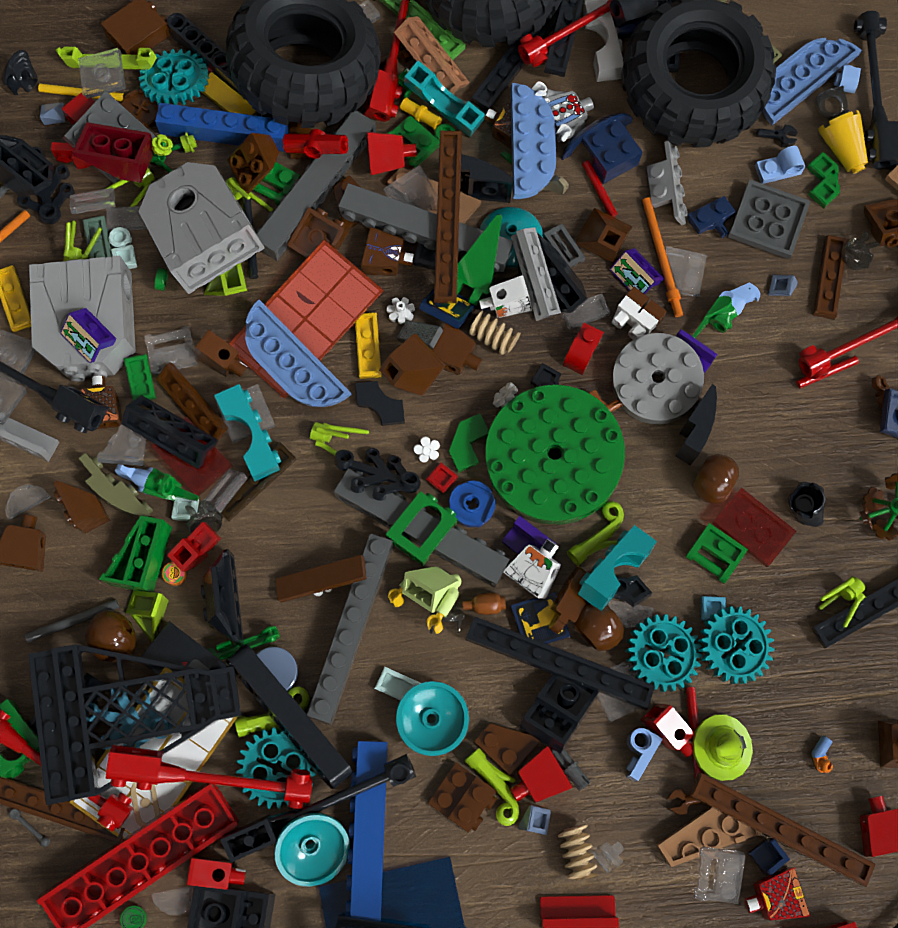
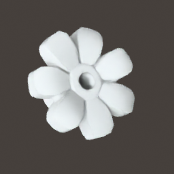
[387,297,415,324]
[493,382,518,408]

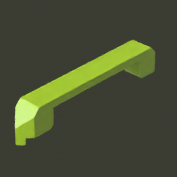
[55,47,157,69]

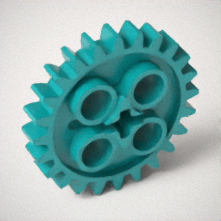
[139,49,209,105]
[698,606,775,684]
[625,614,703,693]
[236,727,316,809]

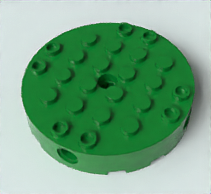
[486,385,625,525]

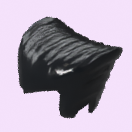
[2,50,38,95]
[787,482,826,527]

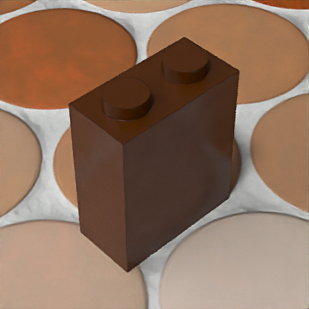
[101,0,170,55]

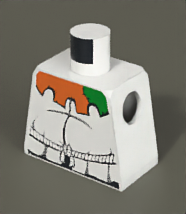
[479,275,532,318]
[504,539,561,599]

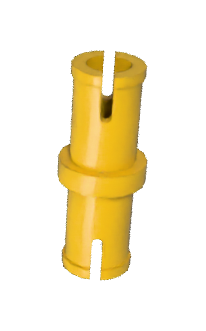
[400,97,442,130]

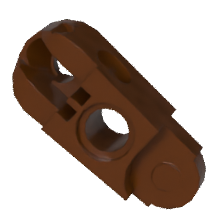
[549,566,587,634]

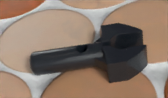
[756,125,798,148]

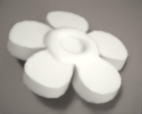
[414,436,440,462]

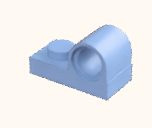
[755,146,805,184]
[626,728,663,782]

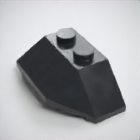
[0,135,53,197]
[518,233,588,313]
[201,549,244,646]

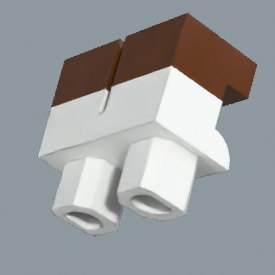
[612,286,667,340]

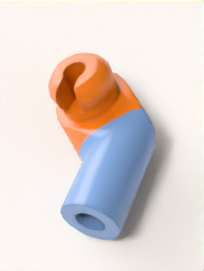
[811,735,833,773]

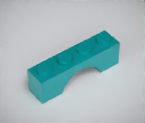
[404,60,485,137]
[214,384,281,481]
[578,525,657,611]

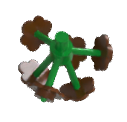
[859,473,898,541]

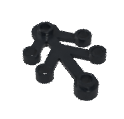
[17,147,75,225]
[334,448,421,501]

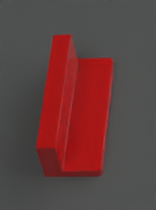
[540,895,619,928]

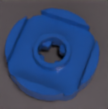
[449,481,496,527]

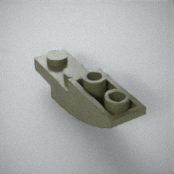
[78,453,153,519]

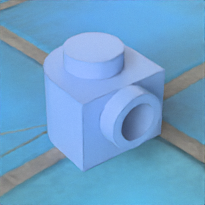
[834,65,861,94]

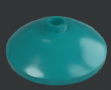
[480,207,543,268]
[396,681,469,756]
[274,813,350,886]

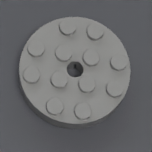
[612,333,704,424]

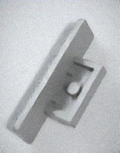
[647,141,688,225]

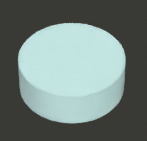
[108,227,132,248]

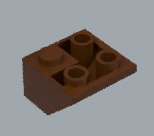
[227,133,279,194]
[575,208,633,263]
[379,333,446,396]
[53,480,111,534]

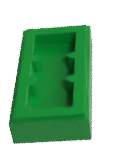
[124,354,156,401]

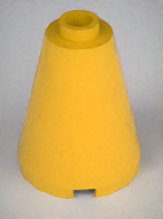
[818,110,868,174]

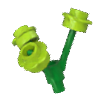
[150,132,197,173]

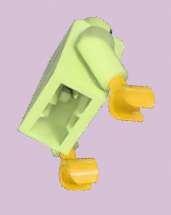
[388,567,461,634]

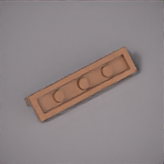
[394,16,470,94]

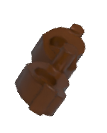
[872,375,889,409]

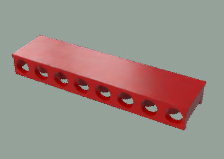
[36,783,239,928]

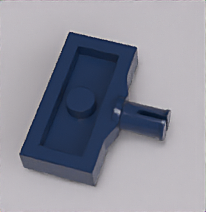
[687,196,736,238]

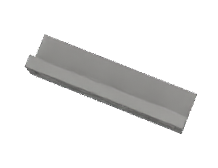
[511,227,561,321]
[0,414,60,462]

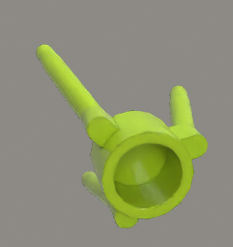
[101,168,155,210]
[226,177,274,212]
[63,220,102,262]
[310,422,369,456]
[818,576,865,627]

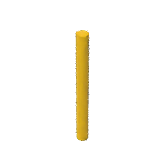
[38,83,124,102]

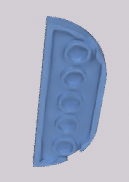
[762,38,862,125]
[510,83,556,199]
[245,300,352,407]

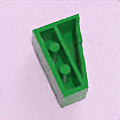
[99,516,172,592]

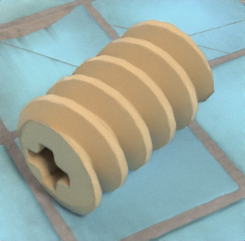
[470,310,521,355]
[558,825,599,880]

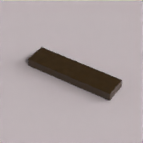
[213,442,297,521]

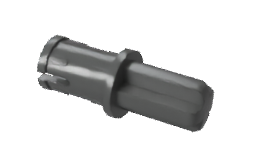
[551,749,591,791]

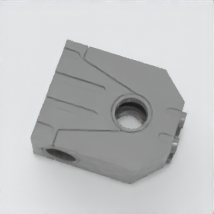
[138,162,265,294]
[29,255,136,382]

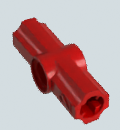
[283,129,349,159]

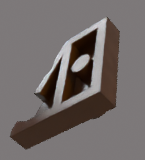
[474,723,540,776]

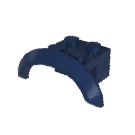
[561,113,643,184]

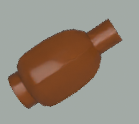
[463,592,506,615]

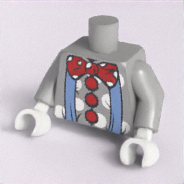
[532,82,594,142]

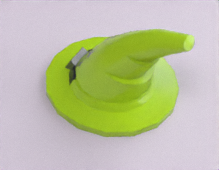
[692,715,753,781]

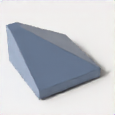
[40,102,65,125]
[768,275,798,296]
[518,805,551,835]

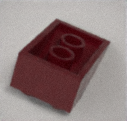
[72,122,154,183]

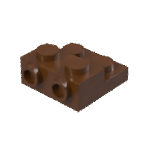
[864,199,898,248]
[287,207,349,258]
[428,762,497,833]

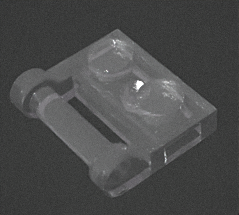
[144,326,197,374]
[693,847,745,904]

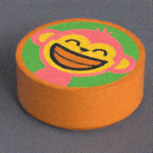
[162,562,187,586]

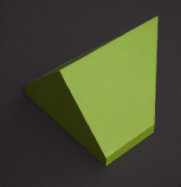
[204,263,247,296]
[126,590,169,642]

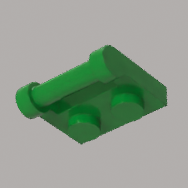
[388,115,440,168]
[253,162,301,206]
[685,523,748,584]

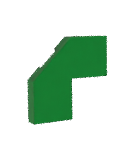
[807,152,840,209]
[449,414,489,473]

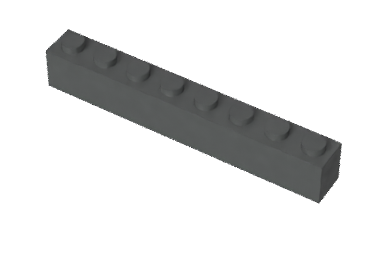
[256,111,376,261]
[339,183,513,273]
[334,469,510,588]
[307,534,393,726]

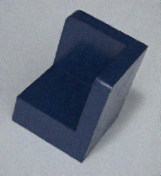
[748,838,790,875]

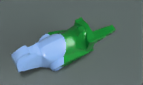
[692,282,760,339]
[115,464,199,501]

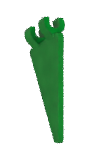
[457,214,502,306]

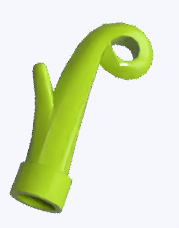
[567,501,624,566]
[235,687,309,738]
[464,748,519,826]

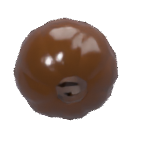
[693,454,739,504]
[573,602,624,651]
[85,610,137,663]

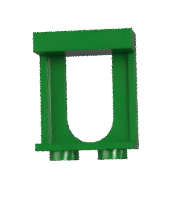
[386,491,458,567]
[0,699,40,778]

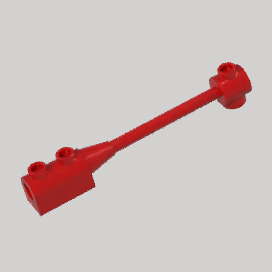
[363,0,410,122]
[518,0,612,68]
[798,317,898,380]
[0,709,133,832]
[106,745,312,809]

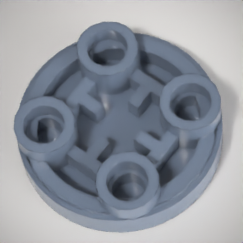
[256,647,298,692]

